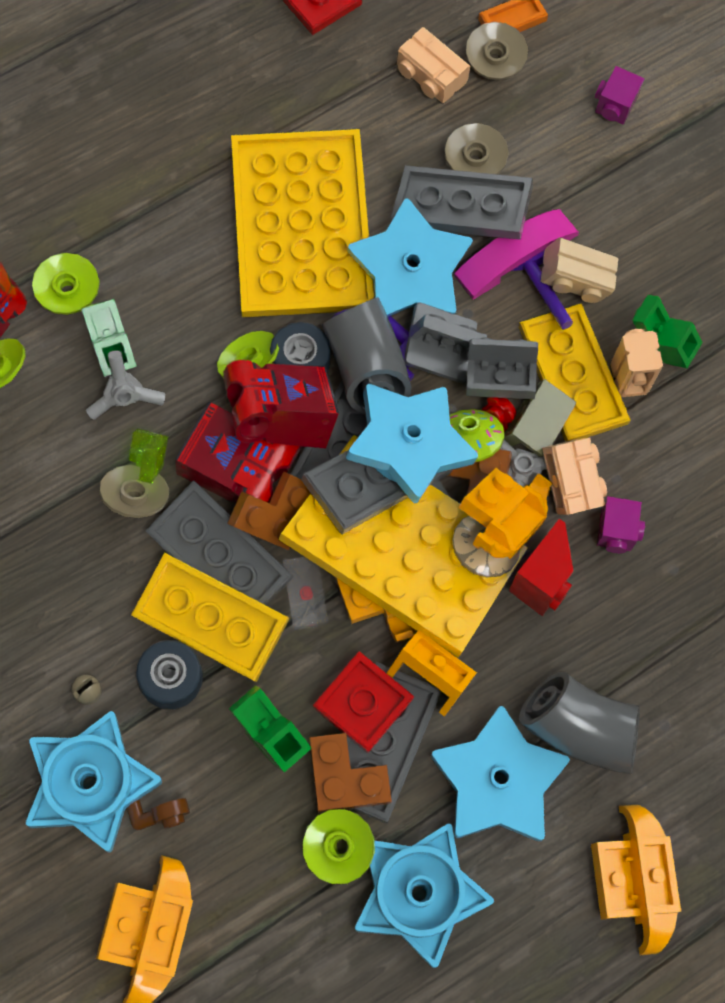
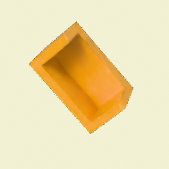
[387,630,477,717]

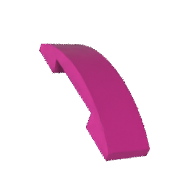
[454,209,579,300]

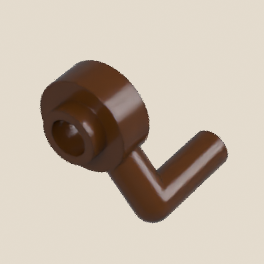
[127,798,190,830]

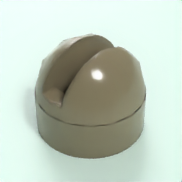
[71,675,102,705]

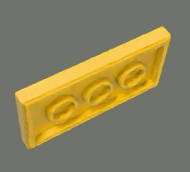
[519,304,631,442]
[131,552,290,682]

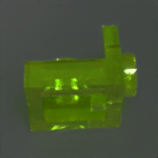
[129,428,168,484]

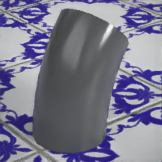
[321,297,412,414]
[519,672,640,775]

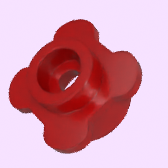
[482,397,516,432]

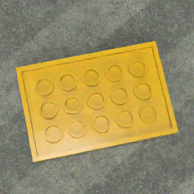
[231,129,374,317]
[279,435,528,657]

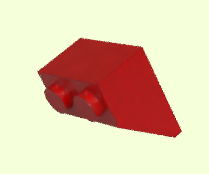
[509,518,574,616]

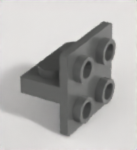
[404,302,487,383]
[466,338,538,399]

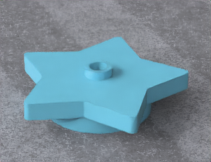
[347,198,473,317]
[346,384,478,503]
[431,706,570,842]
[26,711,162,853]
[355,824,494,968]

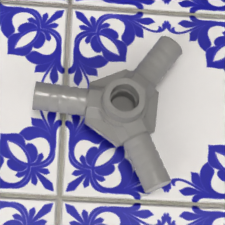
[86,351,165,420]
[500,439,547,487]

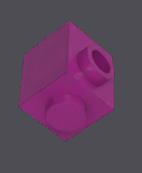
[594,66,645,125]
[597,496,645,554]

